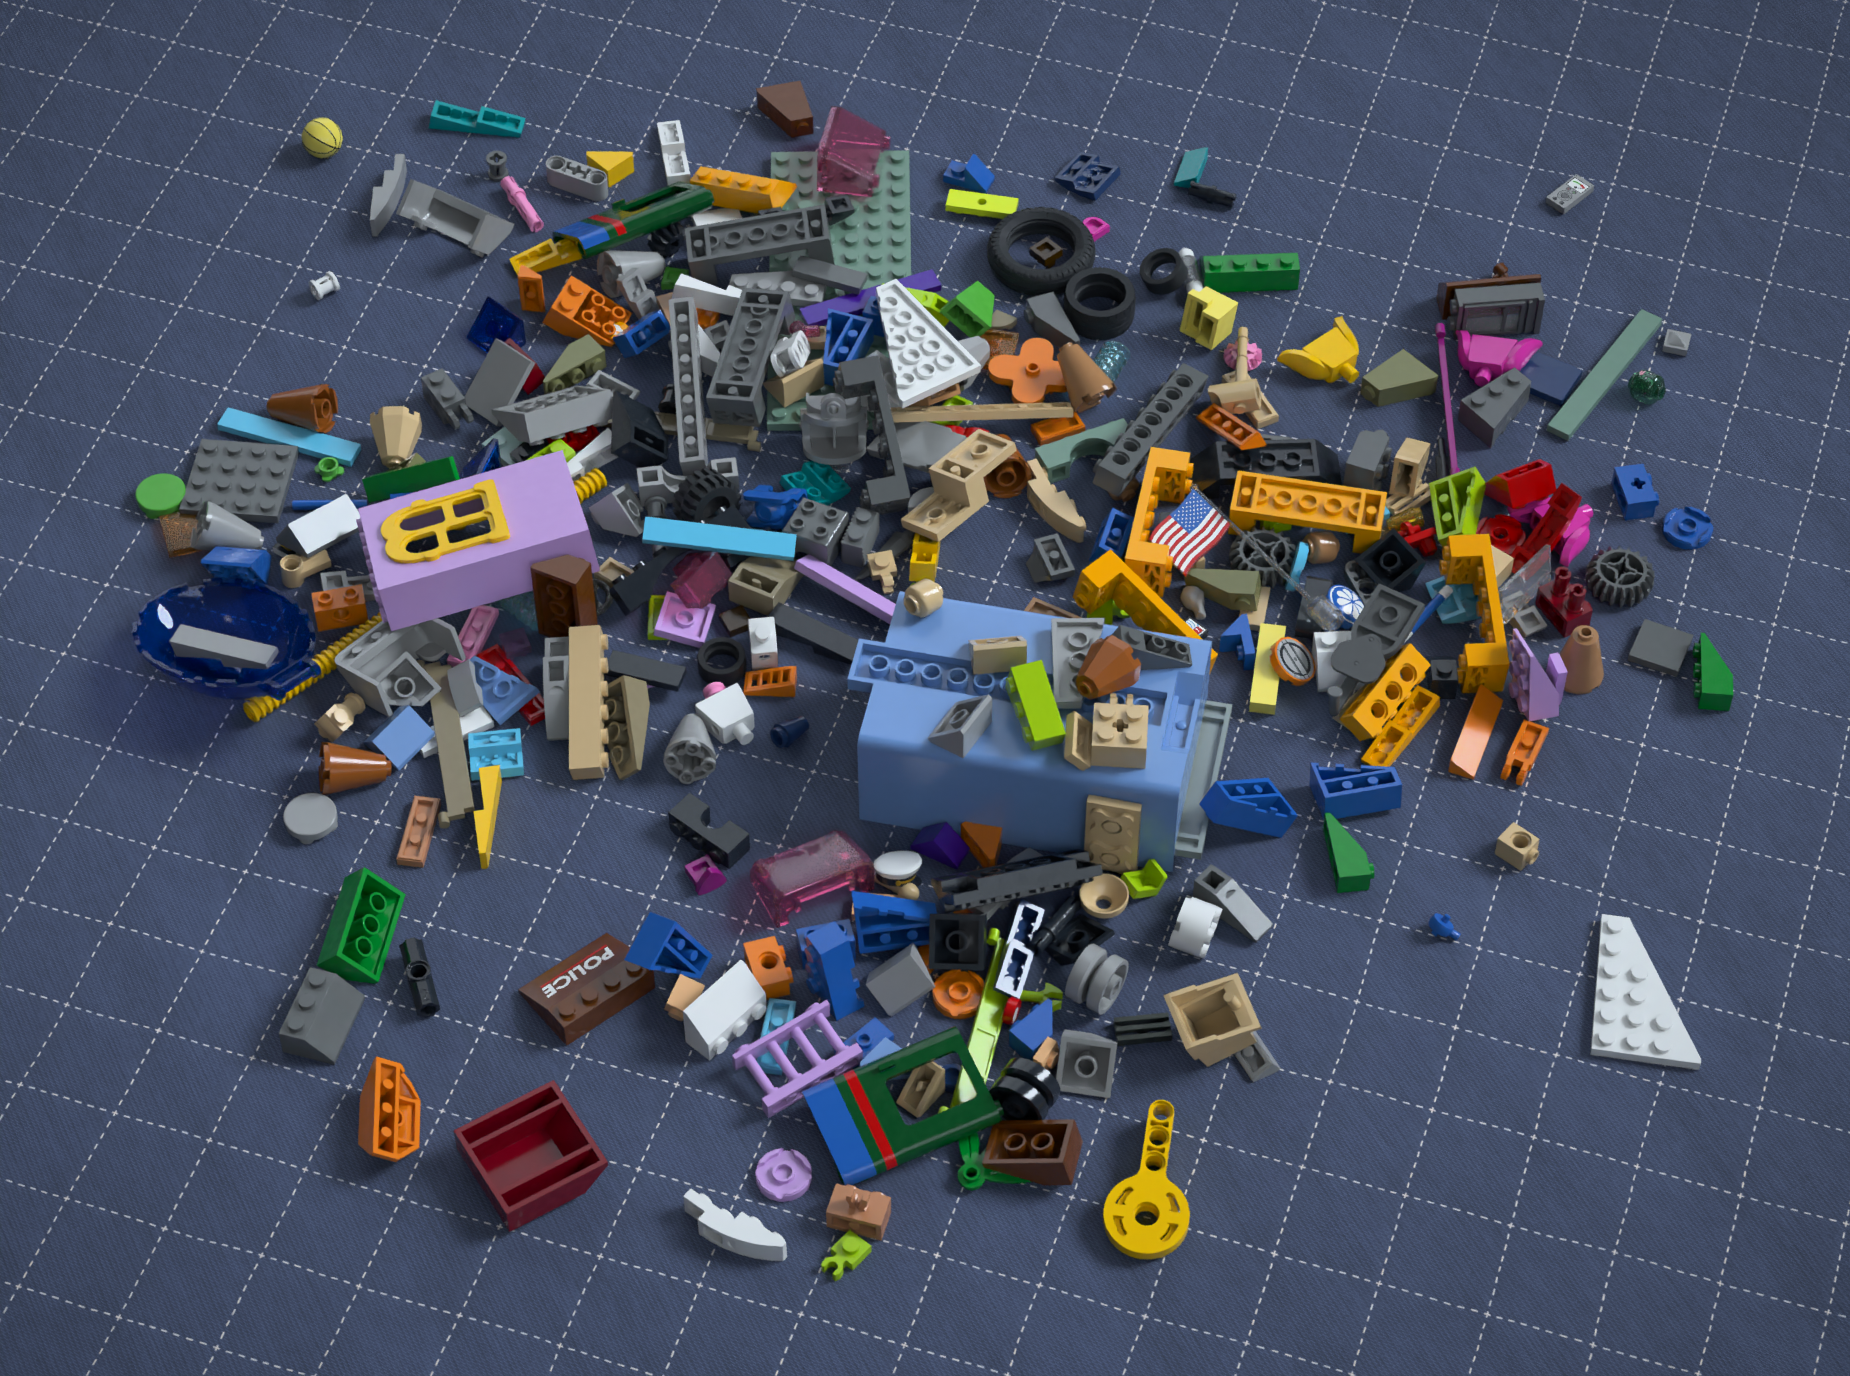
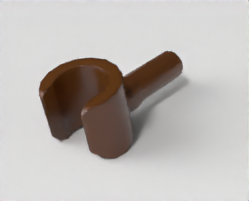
[1492,263,1508,278]

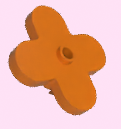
[988,338,1067,404]

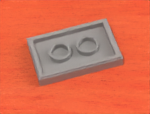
[465,339,535,427]

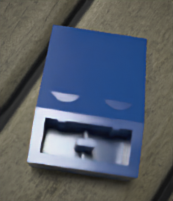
[201,546,272,588]

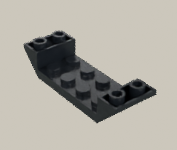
[1190,439,1342,499]

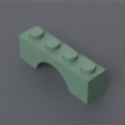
[1035,418,1128,484]

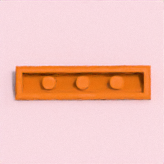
[1196,403,1267,450]
[1448,685,1503,780]

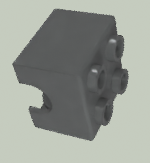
[781,497,849,566]

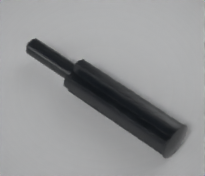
[1435,438,1451,480]

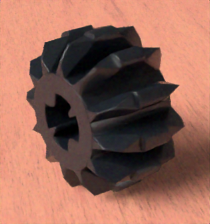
[647,222,686,258]

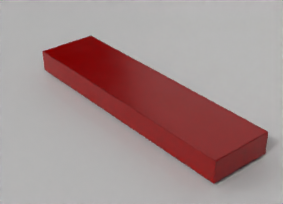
[475,644,545,726]

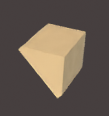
[763,358,824,408]
[968,636,1027,675]

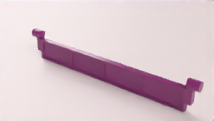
[1435,323,1460,475]

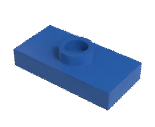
[834,1018,894,1070]

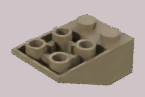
[728,556,804,616]

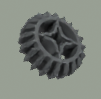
[1229,526,1296,589]
[1585,545,1655,608]

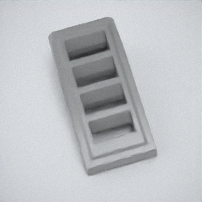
[586,370,640,400]

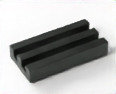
[1113,1012,1173,1046]

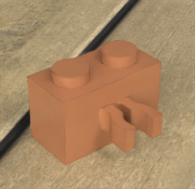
[826,1184,891,1241]

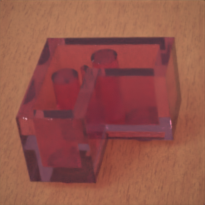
[671,552,732,609]

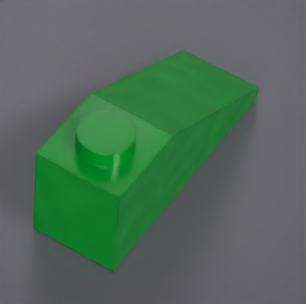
[1323,812,1374,893]

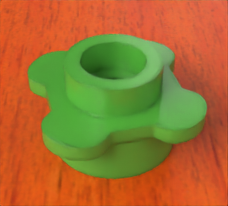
[315,457,344,482]

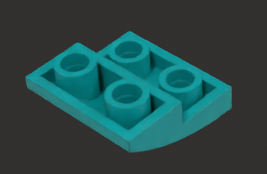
[779,461,851,506]

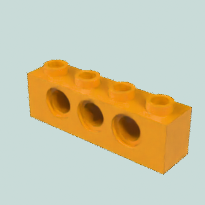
[1339,643,1430,741]

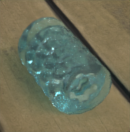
[1093,341,1131,383]
[495,591,538,631]

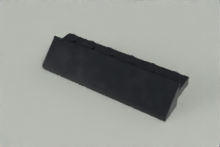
[931,849,1103,913]

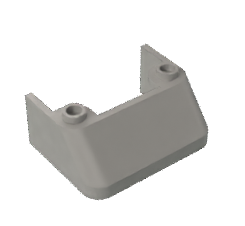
[396,179,514,257]
[335,618,466,717]

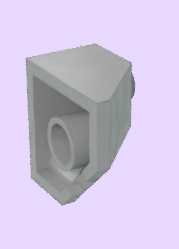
[589,483,645,537]
[375,651,442,707]

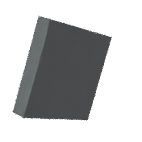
[1628,619,1694,677]

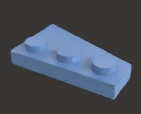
[470,656,540,725]

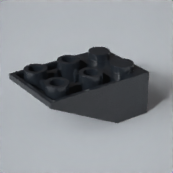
[611,390,668,468]

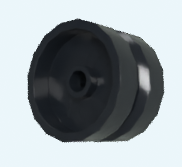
[989,1057,1060,1120]

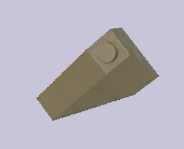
[604,675,650,780]

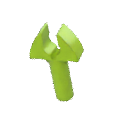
[1020,983,1063,1012]

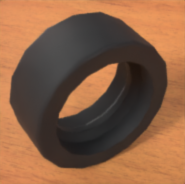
[1140,248,1187,295]
[697,637,747,686]

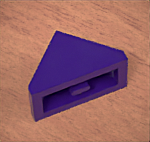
[910,822,970,870]

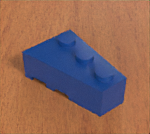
[1309,762,1402,819]
[1199,778,1298,838]
[851,891,937,954]
[804,921,865,1021]

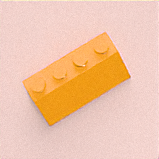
[690,166,797,213]

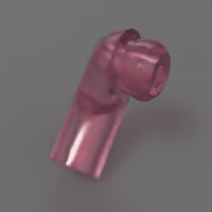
[790,321,820,338]

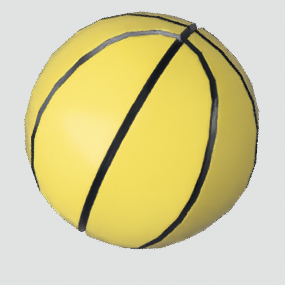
[302,118,343,158]

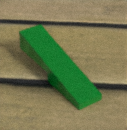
[362,456,460,503]

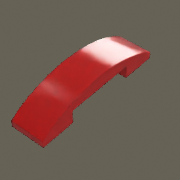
[1510,483,1582,580]

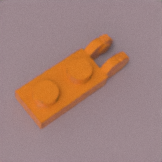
[1500,719,1549,786]

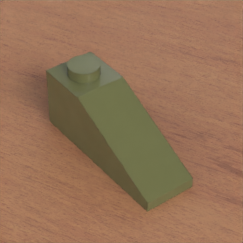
[1184,568,1262,611]

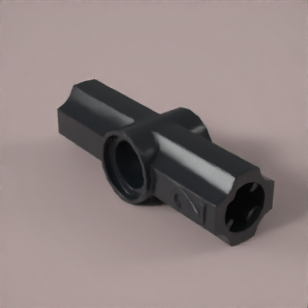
[399,937,440,1018]

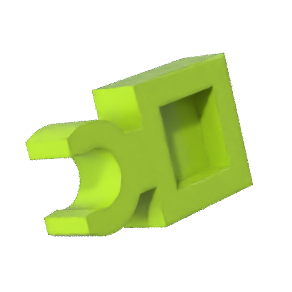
[821,1230,872,1281]

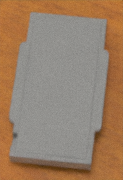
[866,421,967,473]

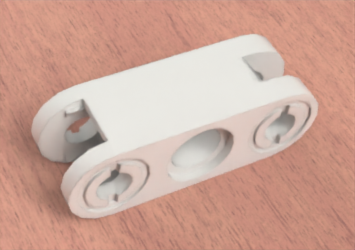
[770,330,811,377]

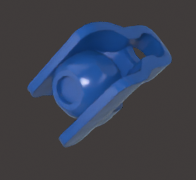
[743,485,808,530]

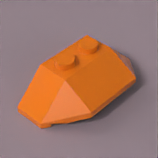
[358,1056,421,1162]

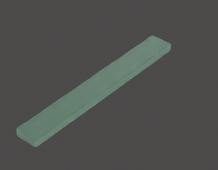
[1547,309,1663,441]

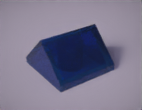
[466,296,526,353]

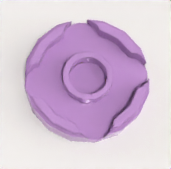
[756,1148,812,1202]

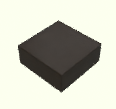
[719,605,751,638]

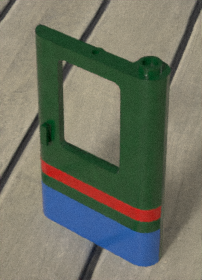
[552,182,714,260]
[801,1026,1004,1186]

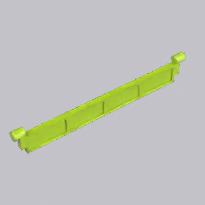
[938,928,1009,1113]

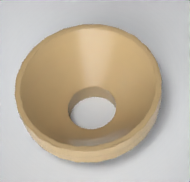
[1080,874,1129,918]

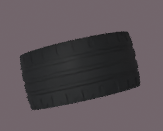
[1064,267,1136,340]

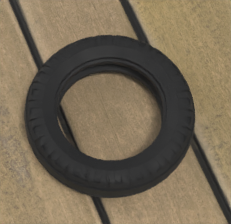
[987,207,1095,296]

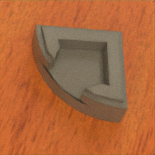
[988,309,1017,332]

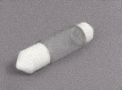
[1178,248,1203,294]

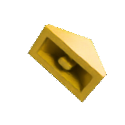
[586,151,634,188]

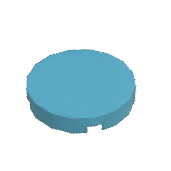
[1285,541,1309,592]

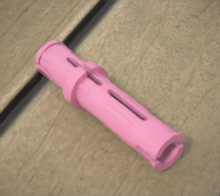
[500,176,544,232]

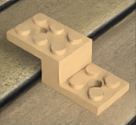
[901,429,1017,542]

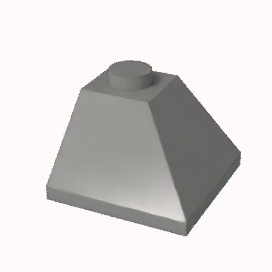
[1056,1029,1117,1098]

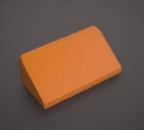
[517,265,546,312]

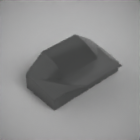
[1026,533,1075,583]

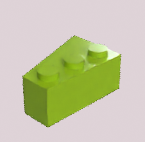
[1429,467,1486,547]
[1005,660,1066,751]

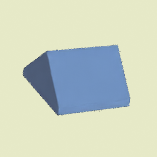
[363,705,436,770]

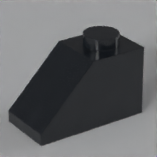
[1425,656,1458,699]

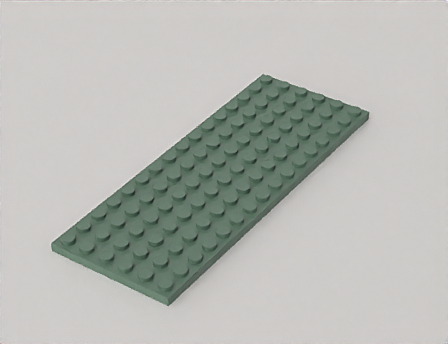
[767,150,911,431]

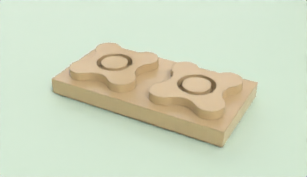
[1084,794,1142,875]

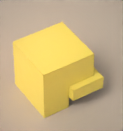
[1180,287,1238,350]

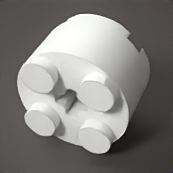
[1168,895,1223,958]

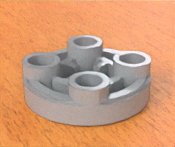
[283,793,338,844]

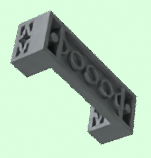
[685,204,835,285]
[706,288,795,427]
[833,355,911,515]

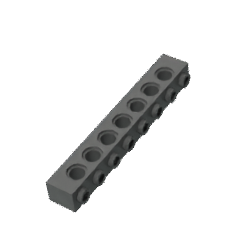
[1093,363,1209,497]

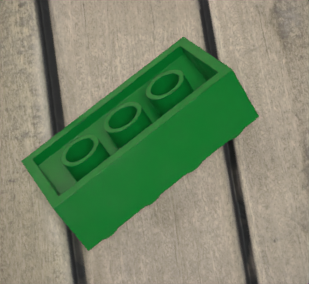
[1199,253,1300,293]
[317,867,406,984]

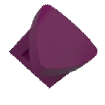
[684,855,727,895]

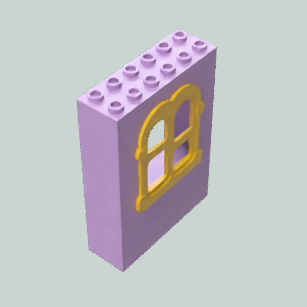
[356,450,600,631]

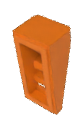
[744,666,797,697]

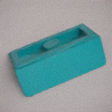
[1174,147,1208,188]

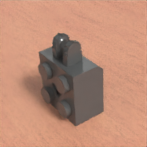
[1343,429,1392,491]

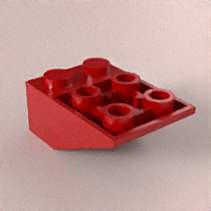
[1484,459,1557,509]

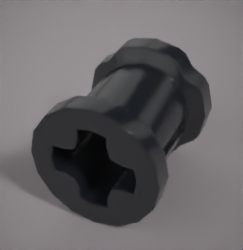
[658,384,676,414]

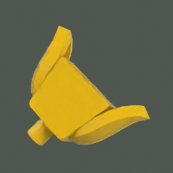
[1277,316,1359,383]

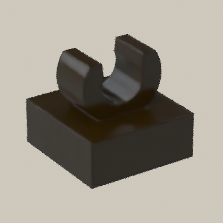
[1029,237,1063,269]

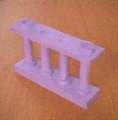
[732,1000,863,1118]

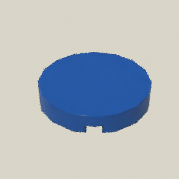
[1662,507,1713,550]

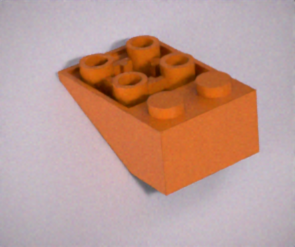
[542,275,632,347]

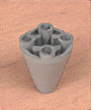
[663,714,716,784]

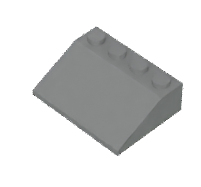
[492,385,613,446]

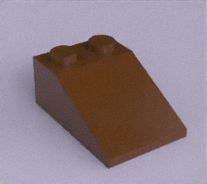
[982,1119,1083,1185]

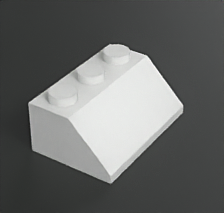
[1312,631,1387,692]
[683,960,767,1061]

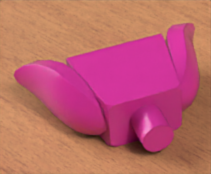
[1455,330,1543,387]
[1507,497,1593,567]

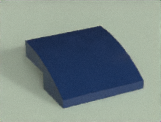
[1055,151,1121,201]

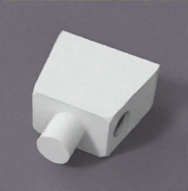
[748,617,778,670]
[695,683,755,745]

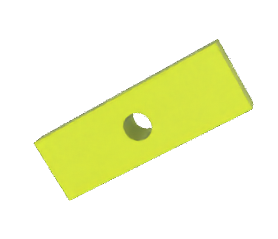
[945,189,1018,219]

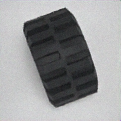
[672,468,741,523]

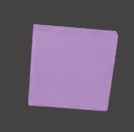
[654,591,716,648]

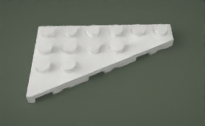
[876,279,981,409]
[1590,914,1701,1070]

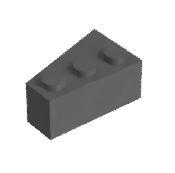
[1458,367,1532,448]

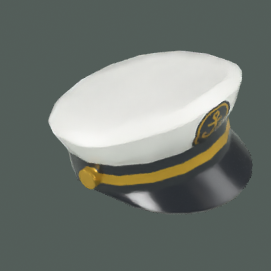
[873,851,922,887]

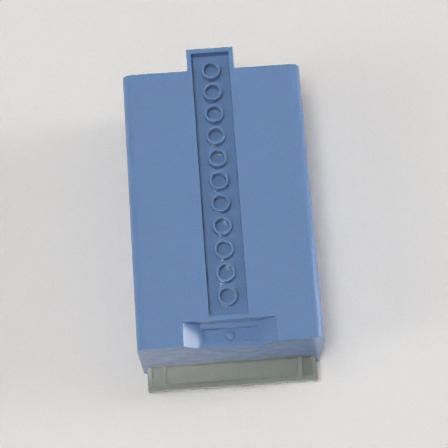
[847,591,1232,872]

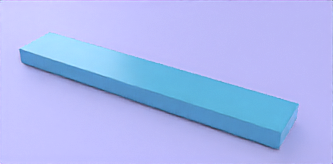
[217,407,362,467]
[642,517,797,561]

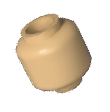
[904,578,943,618]

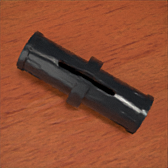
[1188,181,1237,208]

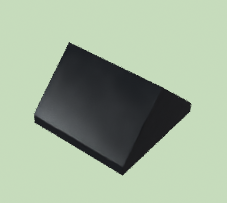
[1355,528,1426,592]

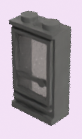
[1447,283,1545,340]

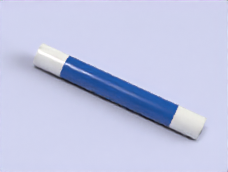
[1404,585,1453,643]

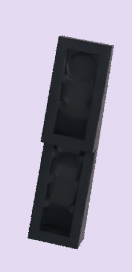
[767,602,858,665]

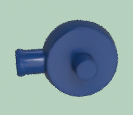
[1428,913,1461,941]

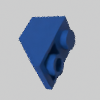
[1009,998,1052,1061]

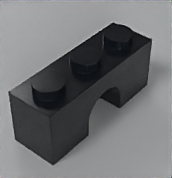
[668,793,750,869]

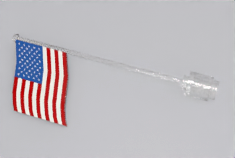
[1149,484,1344,632]

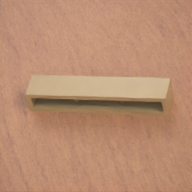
[569,625,609,780]

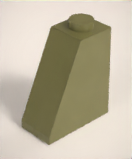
[1360,349,1438,407]

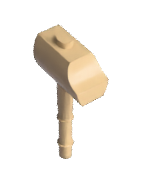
[1208,327,1261,414]

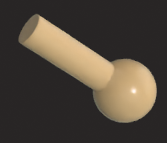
[873,874,919,900]

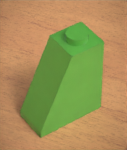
[940,281,995,338]

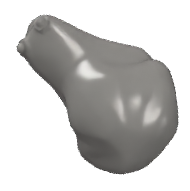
[1180,586,1206,620]

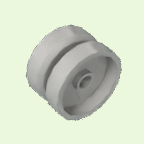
[1065,944,1129,1015]

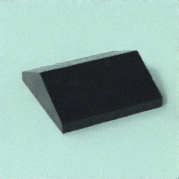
[1045,914,1115,966]

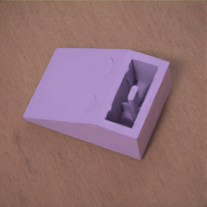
[1509,628,1559,721]

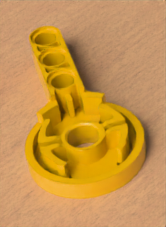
[1103,1100,1190,1260]

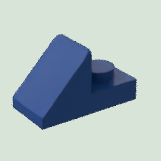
[943,154,995,194]
[1219,614,1255,670]

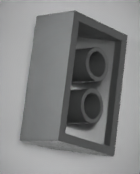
[279,967,365,1065]

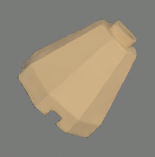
[370,406,422,469]

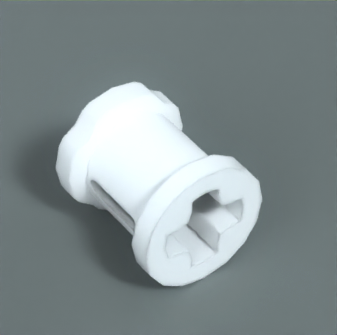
[308,271,340,300]

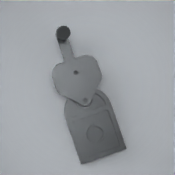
[1327,584,1425,717]

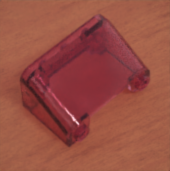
[817,106,891,197]
[750,830,875,928]

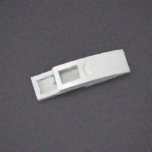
[683,1188,787,1261]

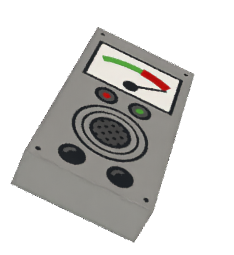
[1546,174,1594,214]

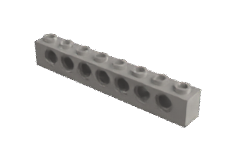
[669,296,708,476]

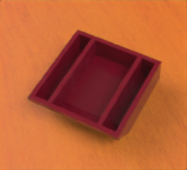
[453,1080,608,1232]

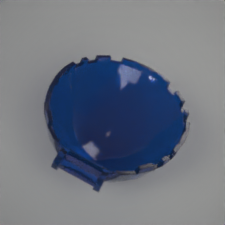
[132,578,321,701]

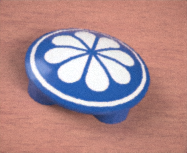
[1323,585,1364,630]

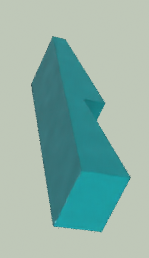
[429,100,526,138]

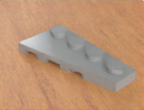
[729,271,827,307]
[1051,618,1105,709]

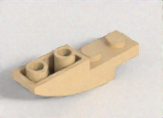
[1027,459,1086,543]

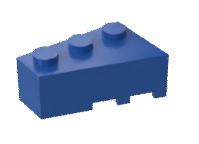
[823,308,874,386]
[624,912,713,979]

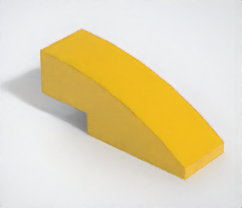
[909,533,941,582]

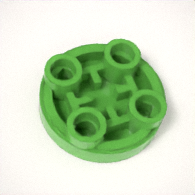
[136,473,186,519]

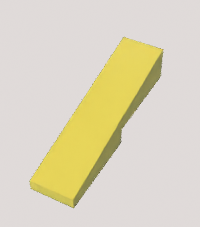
[1249,623,1286,715]

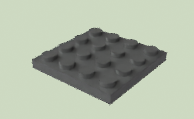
[179,439,299,523]

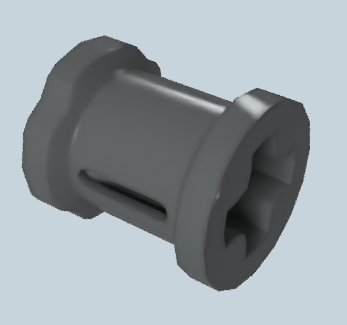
[486,151,509,182]

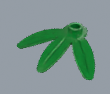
[958,1133,1031,1191]

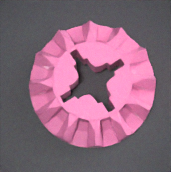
[1224,340,1262,371]

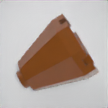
[1075,635,1141,700]

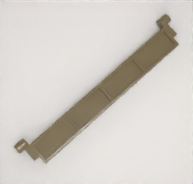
[603,412,761,452]
[417,660,475,829]

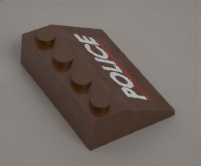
[518,933,655,1046]

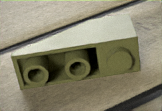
[543,334,607,395]

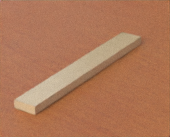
[890,402,1073,422]

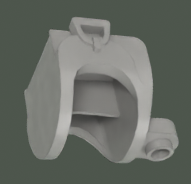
[800,393,869,465]

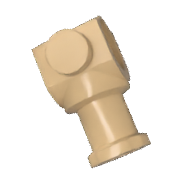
[314,693,366,742]

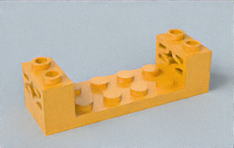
[1125,447,1194,597]
[1228,471,1387,554]
[1439,534,1510,693]
[1073,549,1218,675]

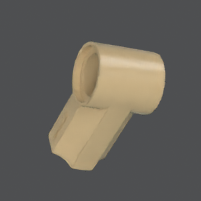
[280,550,331,588]

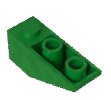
[1693,633,1733,711]

